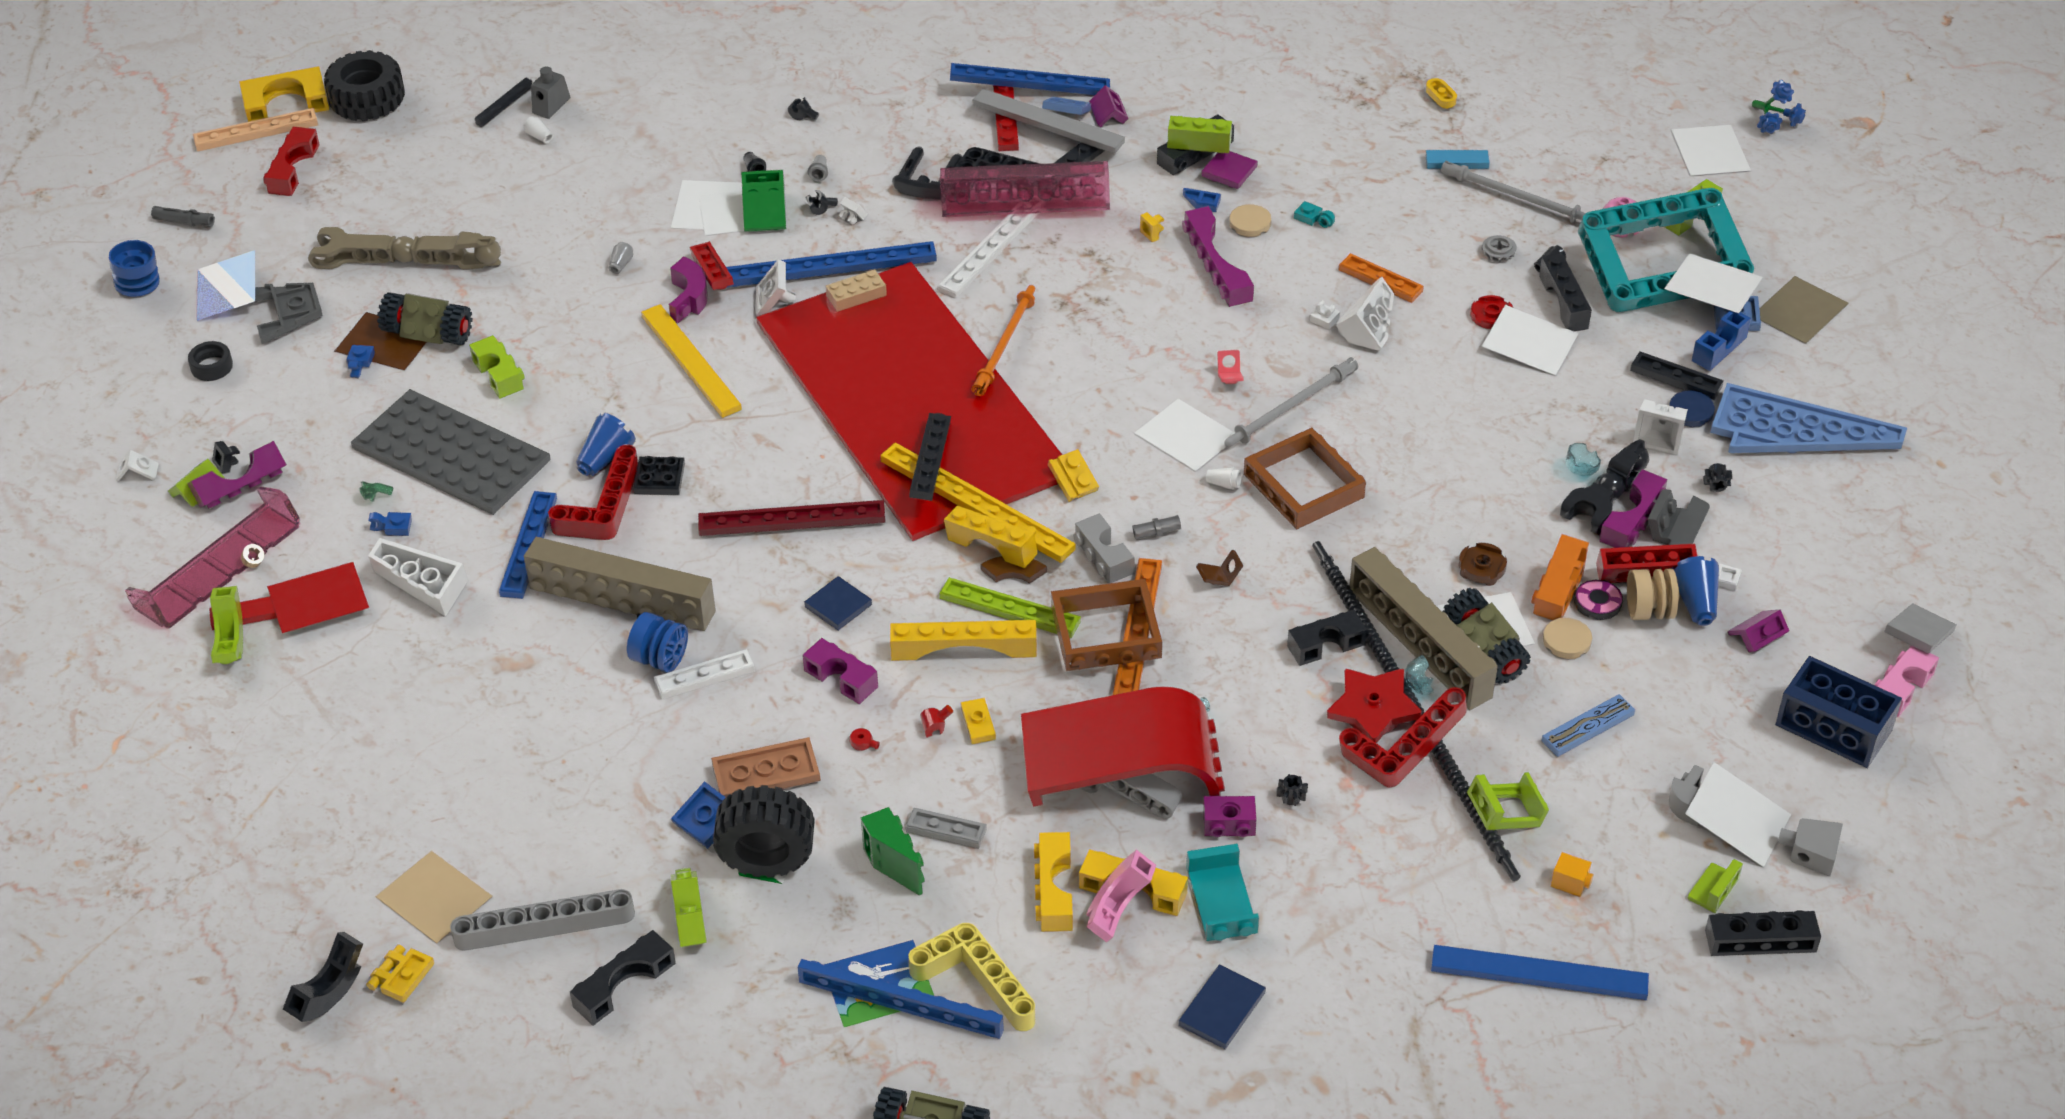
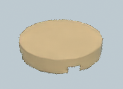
[1229,204,1271,237]
[1543,618,1593,659]

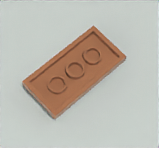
[711,737,821,797]

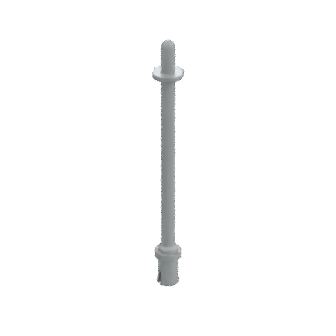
[1441,161,1585,223]
[1224,357,1358,447]

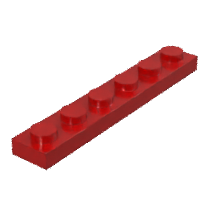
[993,85,1019,151]

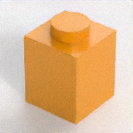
[1551,852,1594,897]

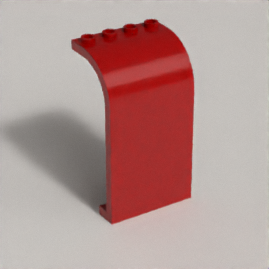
[1021,687,1225,807]

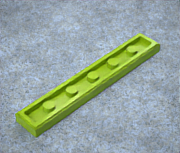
[939,577,1081,638]

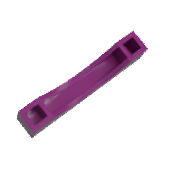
[1182,206,1254,307]

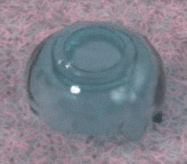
[1566,443,1601,476]
[1405,655,1434,695]

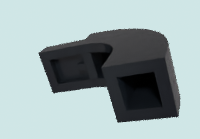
[283,932,363,1022]

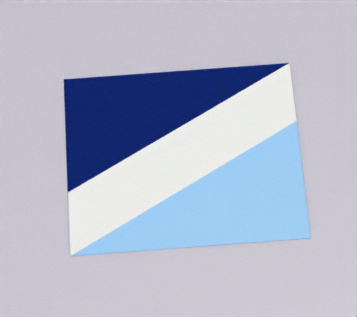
[197,250,255,321]

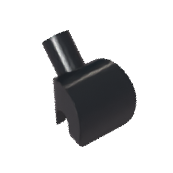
[788,97,819,120]
[805,190,838,215]

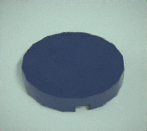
[1669,391,1715,427]

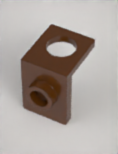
[1196,550,1243,586]

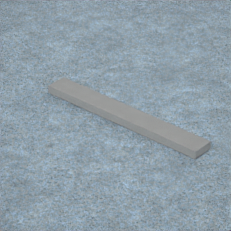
[972,89,1125,154]

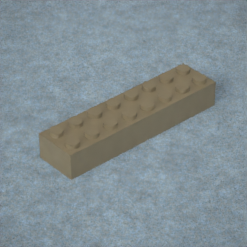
[524,537,716,631]
[1350,547,1498,711]

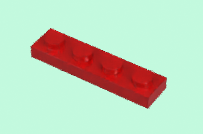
[690,241,734,290]

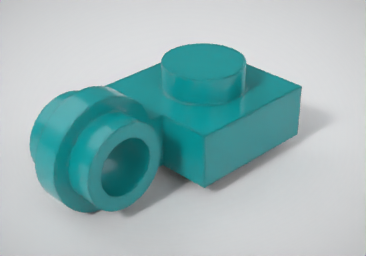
[1294,201,1335,228]

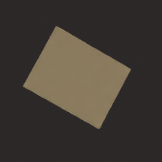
[1759,276,1849,344]

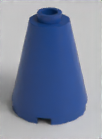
[576,413,636,476]
[1671,556,1719,626]

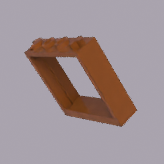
[1243,427,1366,530]
[1051,579,1163,671]

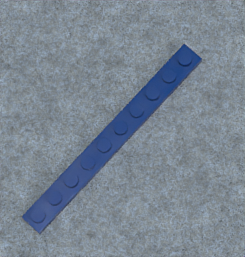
[726,241,937,287]

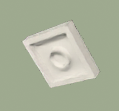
[756,259,796,316]

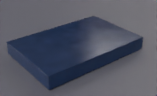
[1178,964,1266,1050]

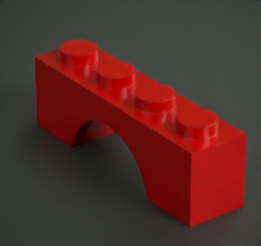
[263,126,320,196]

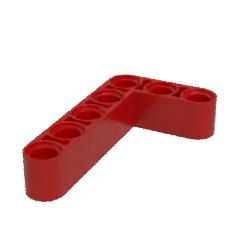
[548,445,638,540]
[1339,687,1467,787]

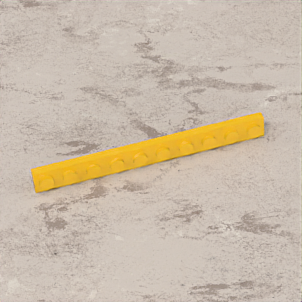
[881,443,1076,563]

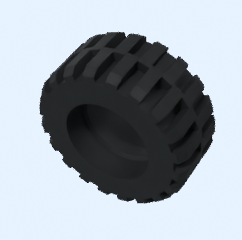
[324,50,405,121]
[713,785,815,878]

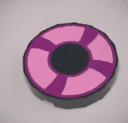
[1574,579,1623,620]

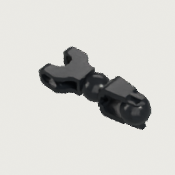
[1560,439,1650,535]

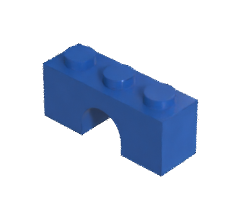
[1692,311,1751,371]

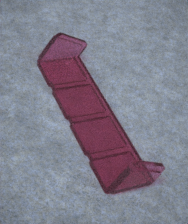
[125,487,301,629]

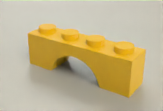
[944,505,1038,568]
[1034,832,1073,932]
[1079,849,1188,916]

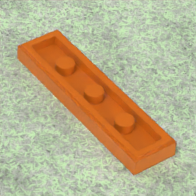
[1339,253,1424,303]

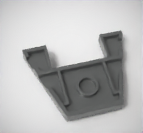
[251,282,323,344]

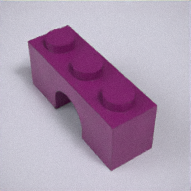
[802,638,878,705]

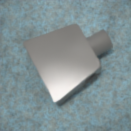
[1778,818,1843,876]

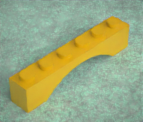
[890,620,1037,661]

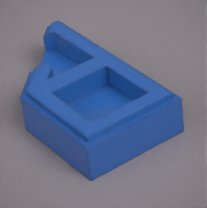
[1183,188,1221,212]

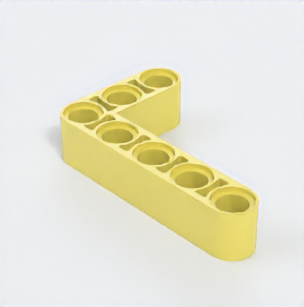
[908,923,1035,1031]

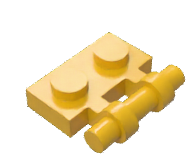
[366,944,435,1003]

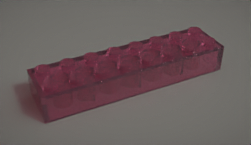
[940,161,1110,217]

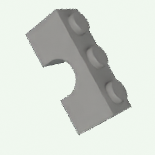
[1073,513,1135,583]

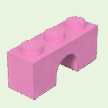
[1875,646,1939,717]

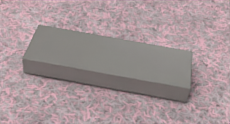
[906,808,987,849]

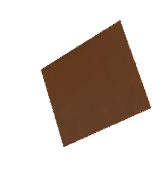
[334,312,427,371]

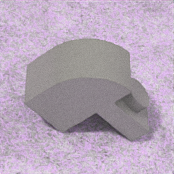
[1669,765,1704,827]

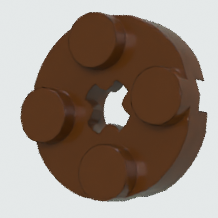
[1459,542,1507,586]

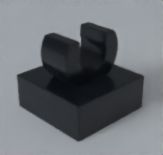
[212,441,240,473]

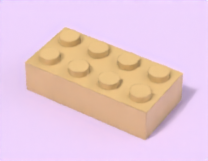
[826,270,887,312]

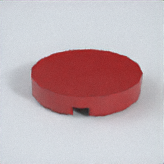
[1470,295,1514,329]

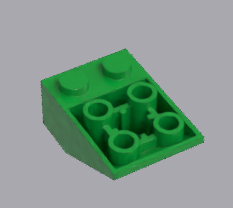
[741,170,786,232]
[860,807,925,895]

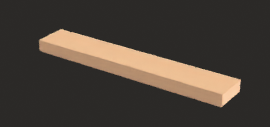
[193,108,318,152]

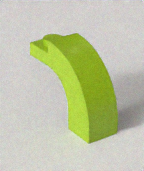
[210,586,243,664]

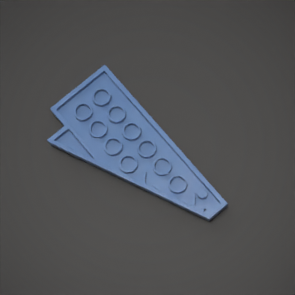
[1710,383,1907,453]

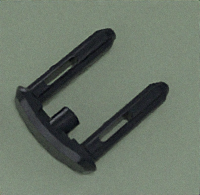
[892,146,962,200]

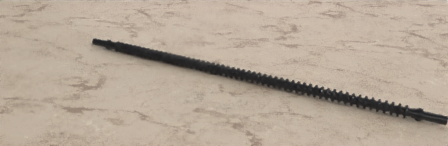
[1312,541,1521,881]

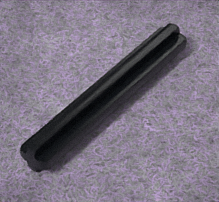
[475,77,533,127]

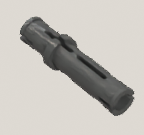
[151,206,215,227]

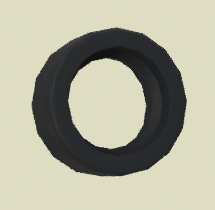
[188,341,233,381]

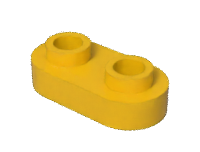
[1426,78,1457,109]

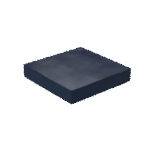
[804,576,872,631]

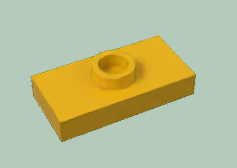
[961,698,996,744]

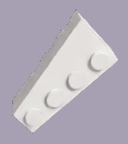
[368,538,468,617]

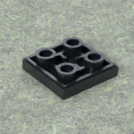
[633,456,685,495]

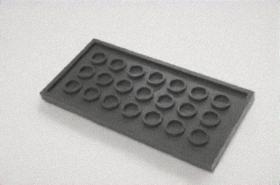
[351,389,551,515]

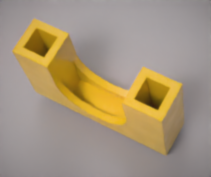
[239,66,329,122]

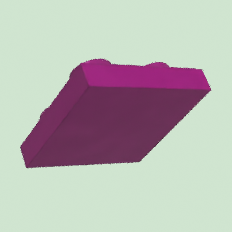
[1202,151,1258,189]

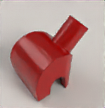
[920,705,953,738]

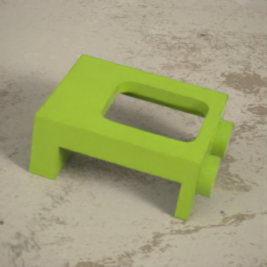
[1467,772,1549,830]

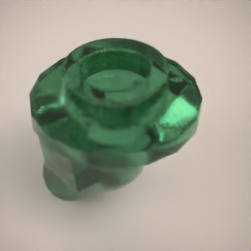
[359,481,393,502]

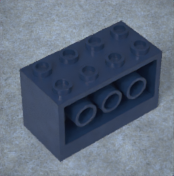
[1775,656,1902,769]

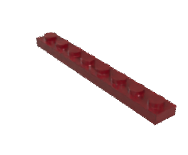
[698,500,886,536]

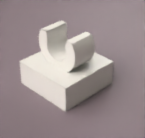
[839,197,868,225]
[1310,300,1340,330]

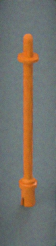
[972,285,1035,396]

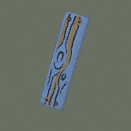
[1541,694,1635,757]

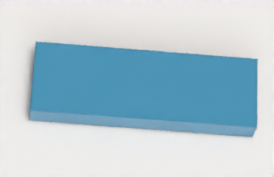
[1425,150,1490,169]

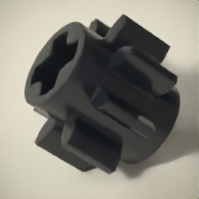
[1703,463,1733,492]
[1276,774,1308,806]

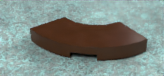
[980,556,1047,584]

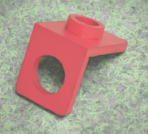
[1217,350,1244,384]

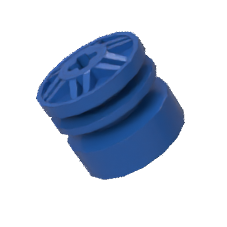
[109,240,160,297]
[626,612,688,673]

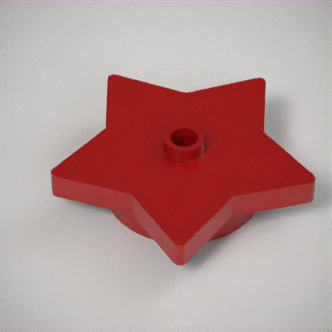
[1327,669,1422,743]

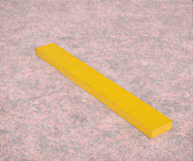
[641,304,742,418]

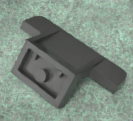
[1648,489,1710,545]

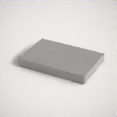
[1884,603,1957,653]

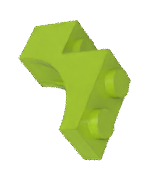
[671,868,707,947]

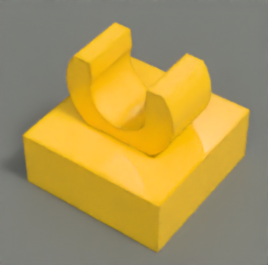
[1140,212,1164,242]

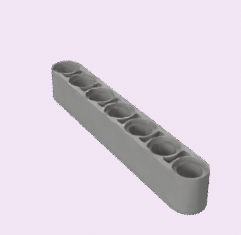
[450,889,635,951]

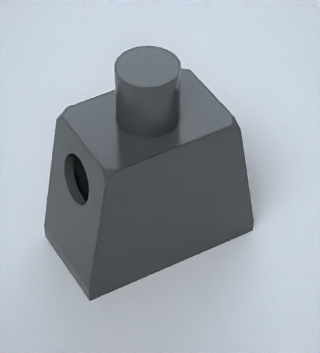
[531,66,571,119]

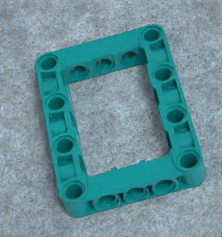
[1578,188,1754,312]

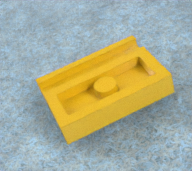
[1048,449,1099,502]

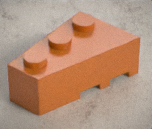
[1531,534,1589,620]

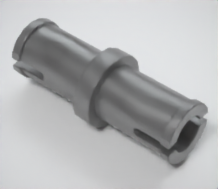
[1132,515,1181,540]

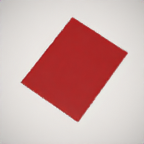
[267,562,369,633]

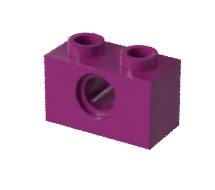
[1203,796,1257,837]

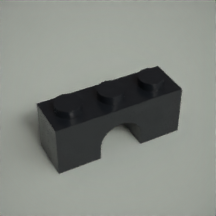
[1287,610,1367,666]

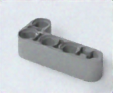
[1081,774,1182,819]

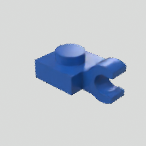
[346,345,375,378]
[368,512,412,536]

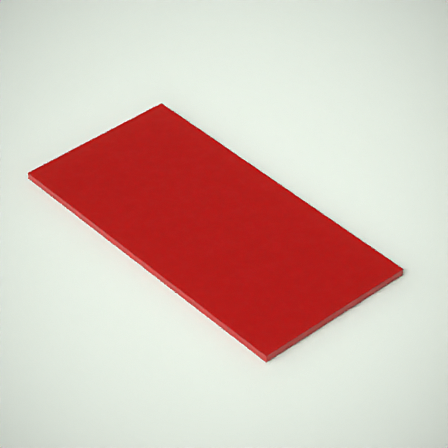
[756,262,1063,541]

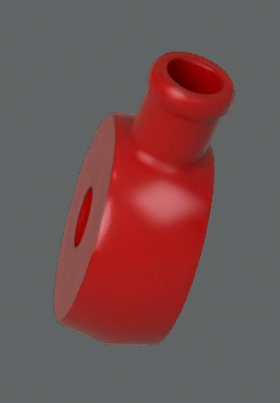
[849,728,880,751]

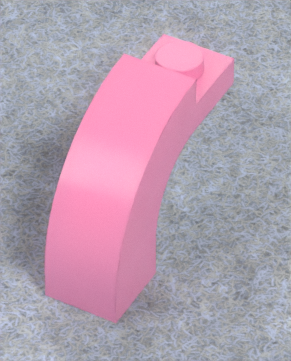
[1086,850,1156,942]

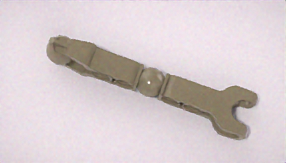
[308,227,501,270]

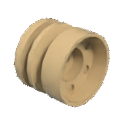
[1626,569,1679,620]

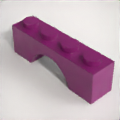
[187,441,287,509]
[1599,469,1668,548]

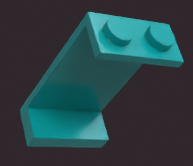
[1186,843,1259,941]

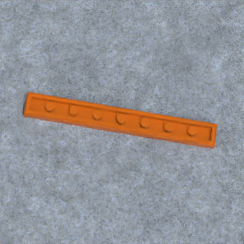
[1113,558,1162,695]

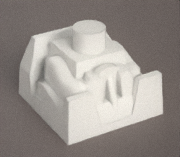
[1633,399,1688,455]

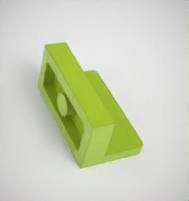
[168,458,225,507]
[1688,859,1743,913]

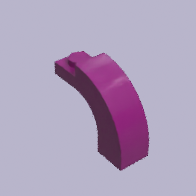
[669,256,708,324]

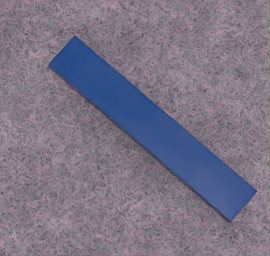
[499,491,557,599]

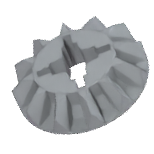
[1482,235,1517,261]

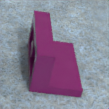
[1089,85,1129,127]
[1727,609,1790,652]

